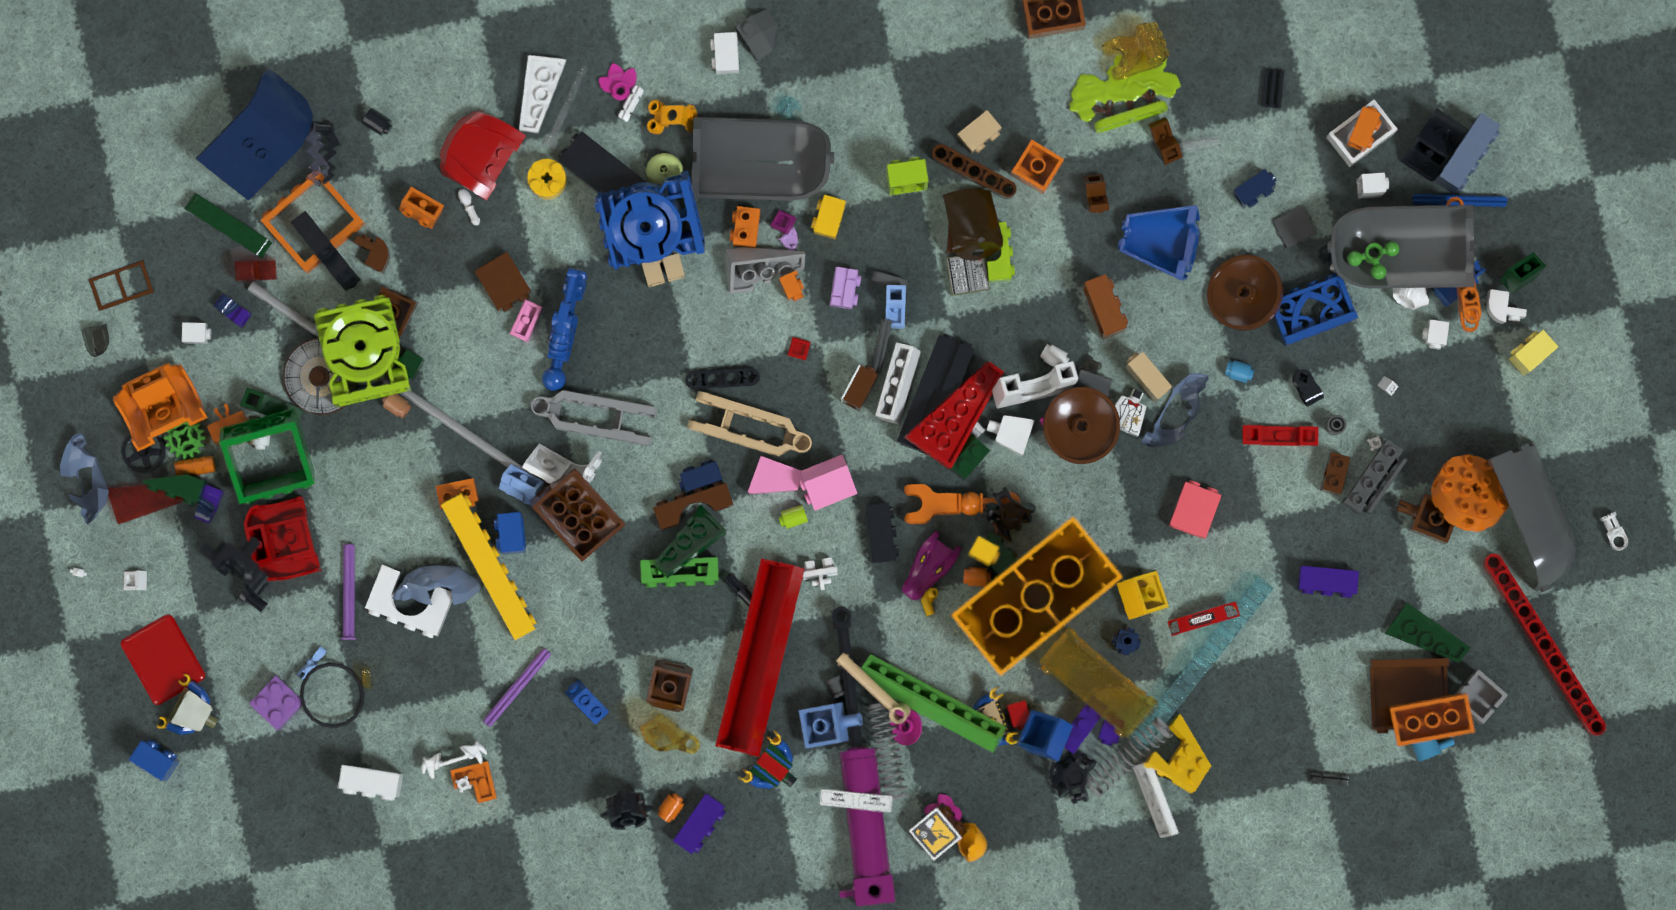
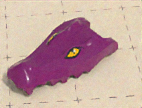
[902,530,962,601]

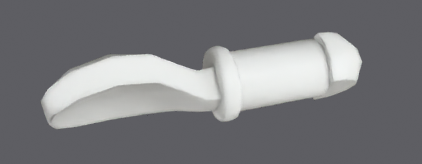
[458,189,480,226]

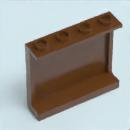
[1369,658,1449,734]

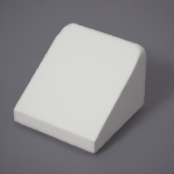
[124,571,147,590]

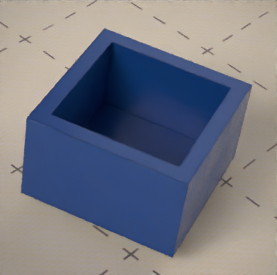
[494,512,526,555]
[1017,709,1073,761]
[129,739,180,781]

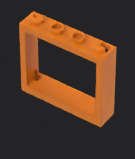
[261,170,365,274]

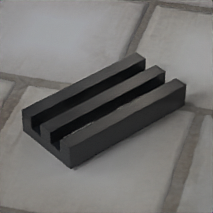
[1261,68,1284,108]

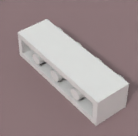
[875,342,921,425]

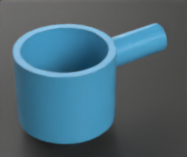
[1411,738,1455,762]

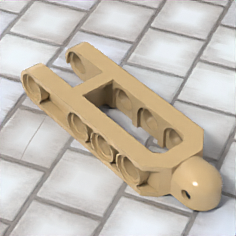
[687,391,812,456]

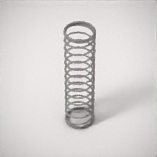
[867,703,909,800]
[1086,717,1172,797]

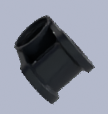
[1292,369,1324,407]

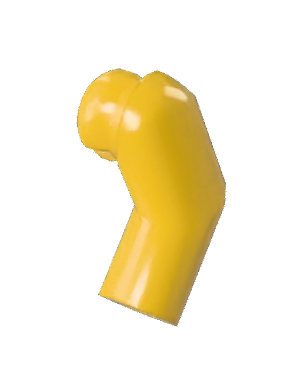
[921,588,938,617]

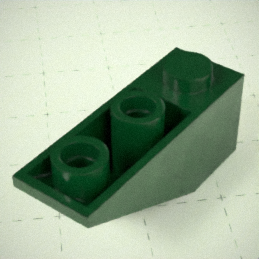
[240,387,304,421]
[142,474,208,506]

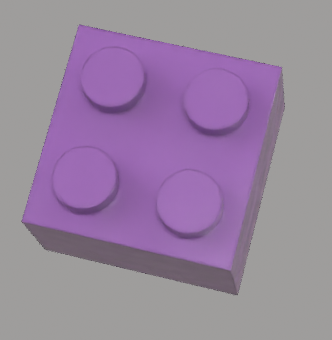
[249,676,306,731]

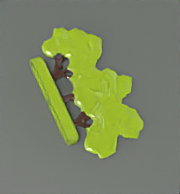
[1069,50,1181,133]

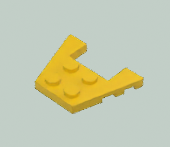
[1143,714,1211,793]

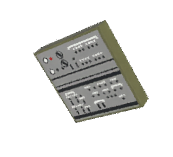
[946,252,990,296]

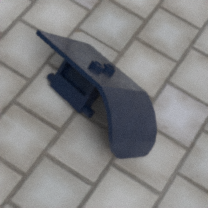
[196,70,313,201]

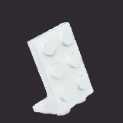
[522,444,602,484]

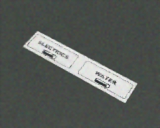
[820,789,892,812]

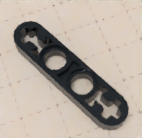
[685,368,760,389]

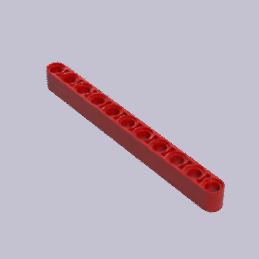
[1483,554,1606,736]

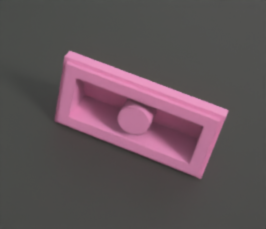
[509,299,544,343]

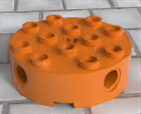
[1431,454,1509,532]

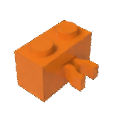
[207,404,248,445]

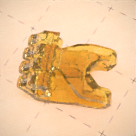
[1101,22,1169,80]
[639,714,700,754]

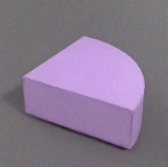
[779,227,798,251]

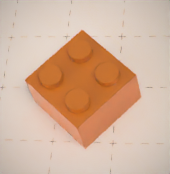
[1011,139,1064,194]

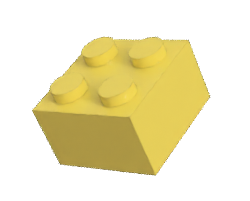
[1508,330,1558,376]

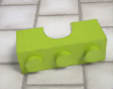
[986,222,1015,283]

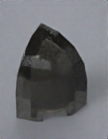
[81,324,109,357]

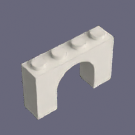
[992,361,1078,409]
[365,565,453,638]

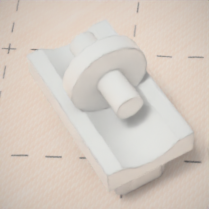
[803,557,838,590]

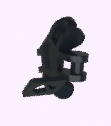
[985,486,1036,542]
[1048,753,1097,804]

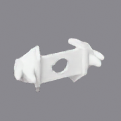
[421,740,487,779]

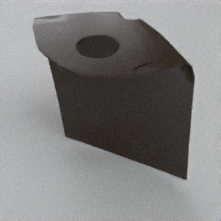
[943,189,1003,261]

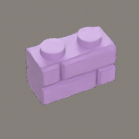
[830,267,861,310]

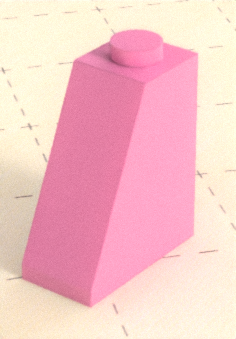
[748,456,802,495]

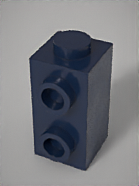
[1233,169,1277,209]
[678,460,723,493]

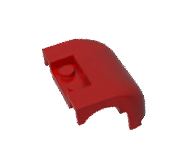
[244,496,321,581]

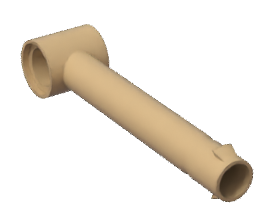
[836,653,910,724]

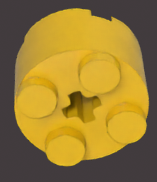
[527,159,567,200]

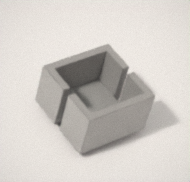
[1455,670,1508,725]

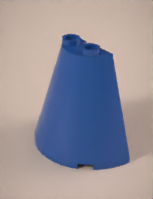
[1118,205,1200,281]

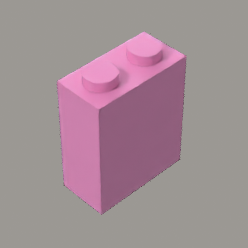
[799,455,858,511]

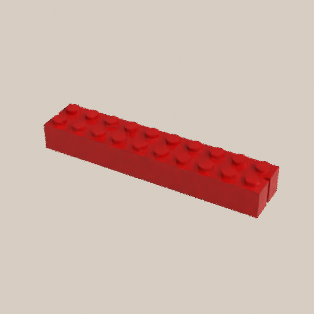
[715,558,805,757]

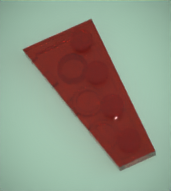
[108,485,184,525]

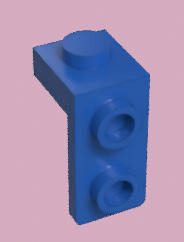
[565,679,609,724]

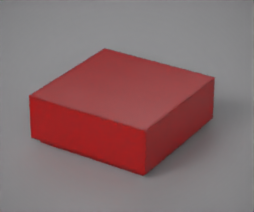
[787,337,811,361]

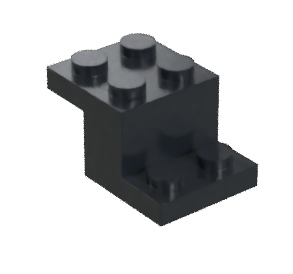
[1400,108,1469,182]

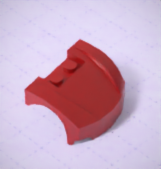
[440,110,526,200]

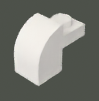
[1486,289,1527,324]

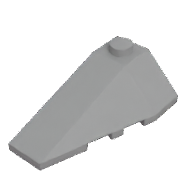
[725,247,805,294]

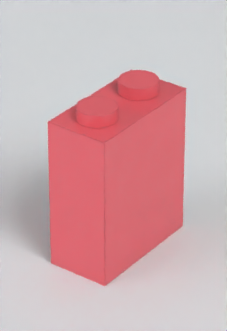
[1168,480,1222,539]

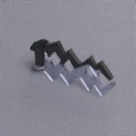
[305,123,340,186]

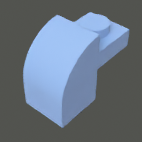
[886,285,906,329]

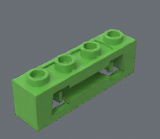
[641,557,719,588]

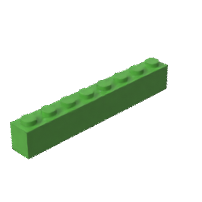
[861,654,1006,753]

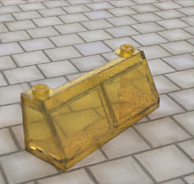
[1039,626,1159,739]

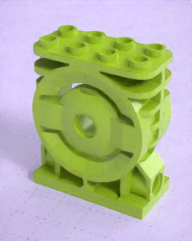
[314,295,411,408]

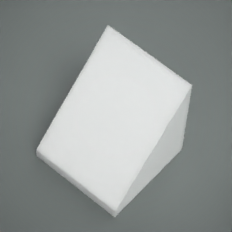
[1377,376,1398,396]

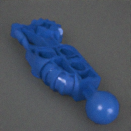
[542,268,587,391]

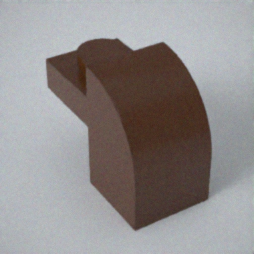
[1084,174,1109,213]
[353,235,390,274]

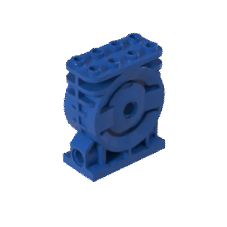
[594,170,705,270]

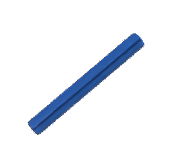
[1412,194,1507,207]

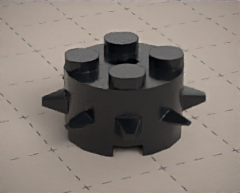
[600,789,653,830]

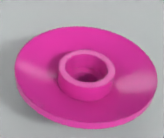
[889,709,922,745]

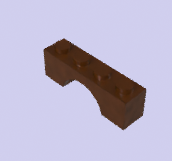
[653,481,734,530]

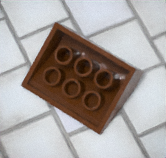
[530,468,626,562]

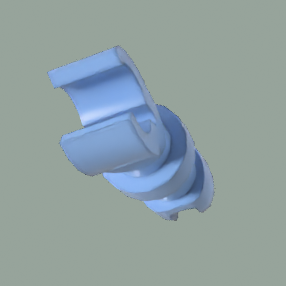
[297,646,326,679]

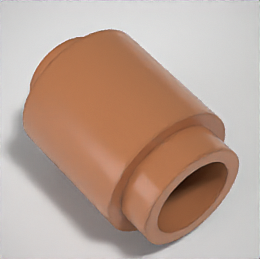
[382,394,411,419]

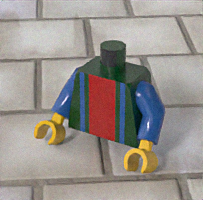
[738,731,797,789]

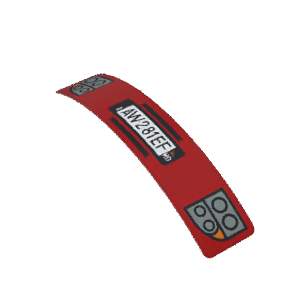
[1167,602,1240,636]

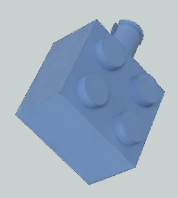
[799,702,863,748]

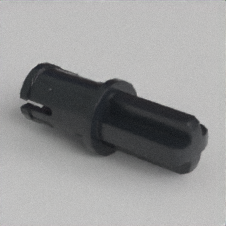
[724,573,752,607]

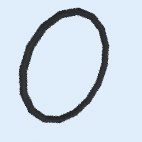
[300,662,364,728]

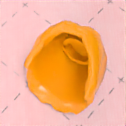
[957,823,987,862]

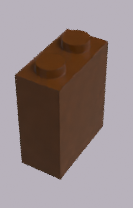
[475,252,532,313]

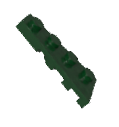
[654,505,726,578]
[1384,603,1471,663]

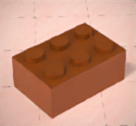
[1022,0,1086,39]
[1082,274,1128,340]

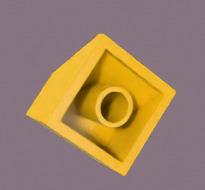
[1117,571,1169,620]

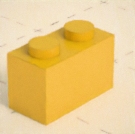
[811,195,846,240]
[968,536,1000,566]

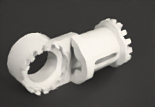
[1600,512,1628,551]

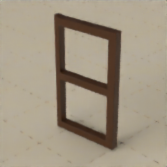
[88,260,154,311]

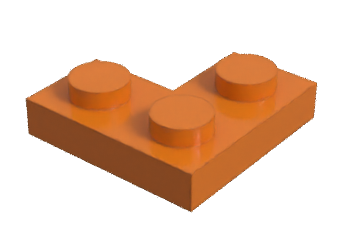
[450,761,497,803]

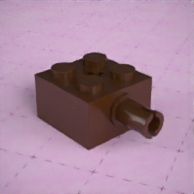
[1396,493,1454,544]

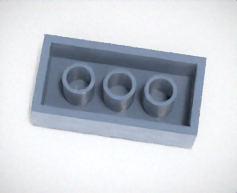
[1434,113,1500,194]

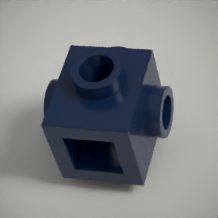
[1112,627,1141,656]

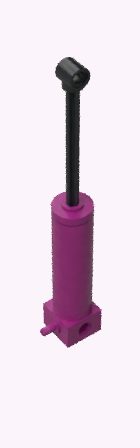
[832,607,895,907]

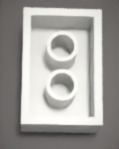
[1326,100,1398,167]
[338,765,403,800]

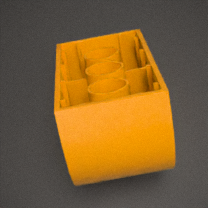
[951,517,1123,676]

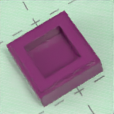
[770,210,797,235]

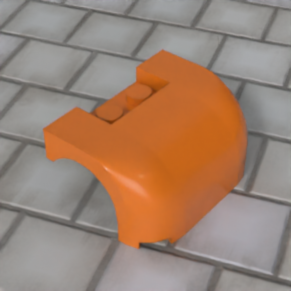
[113,363,208,451]

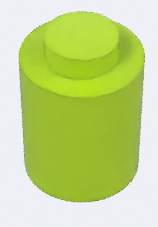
[778,504,808,530]

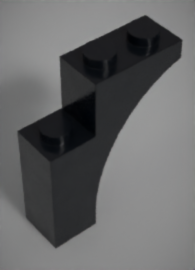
[290,210,361,291]

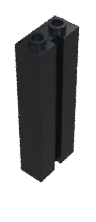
[558,131,665,228]
[896,334,974,456]

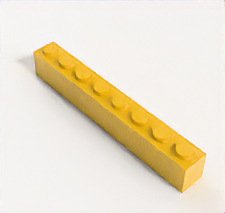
[441,493,537,640]

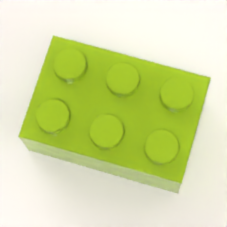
[886,157,929,196]

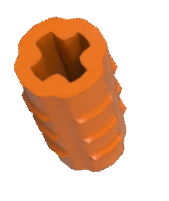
[174,455,216,476]

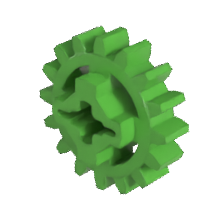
[164,422,207,459]

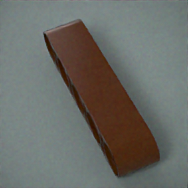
[932,144,1017,200]

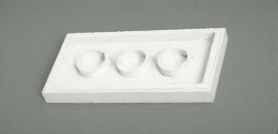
[1133,762,1178,838]

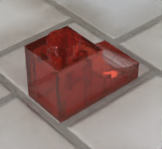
[235,260,277,283]

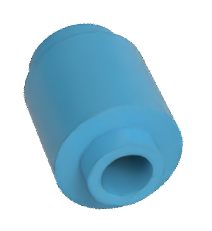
[1225,360,1254,383]

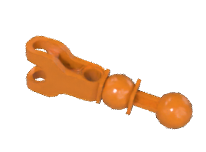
[904,484,1021,524]

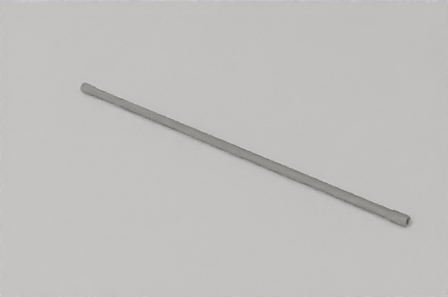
[247,281,549,490]

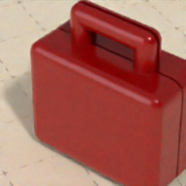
[121,614,205,705]

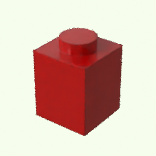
[1006,700,1029,730]

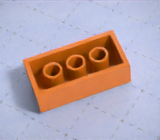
[1389,692,1475,746]

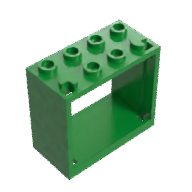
[219,408,315,504]

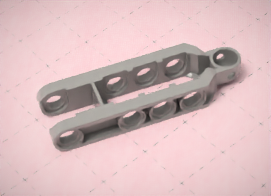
[531,390,657,446]

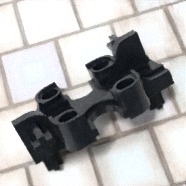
[198,537,269,612]

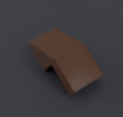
[1148,117,1183,165]

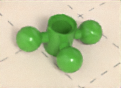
[1347,241,1400,280]

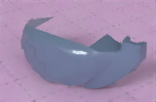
[1141,373,1209,447]
[60,433,109,525]
[392,565,484,605]

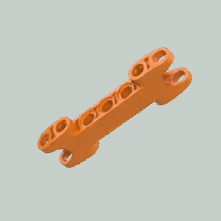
[1446,197,1481,332]

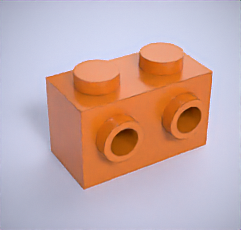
[399,187,444,229]
[730,206,760,248]
[436,478,479,510]

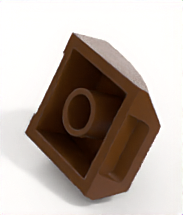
[365,286,419,339]
[646,659,693,712]

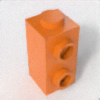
[1346,106,1382,152]

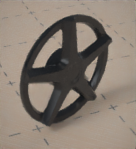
[122,434,166,473]

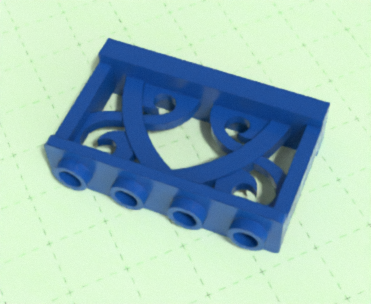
[1274,274,1358,346]

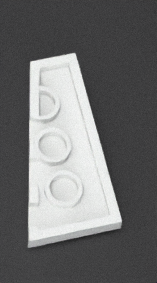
[519,55,566,133]

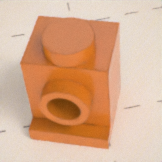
[779,270,804,302]

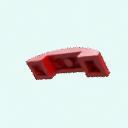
[1242,425,1318,446]

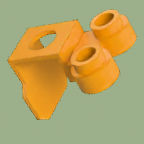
[647,100,697,135]

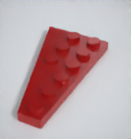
[904,362,1004,469]

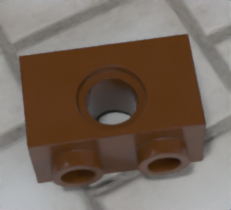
[1320,452,1350,496]

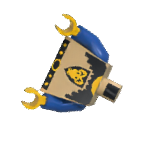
[972,686,1018,746]

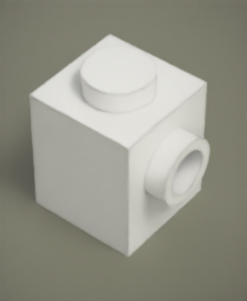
[1422,320,1449,349]

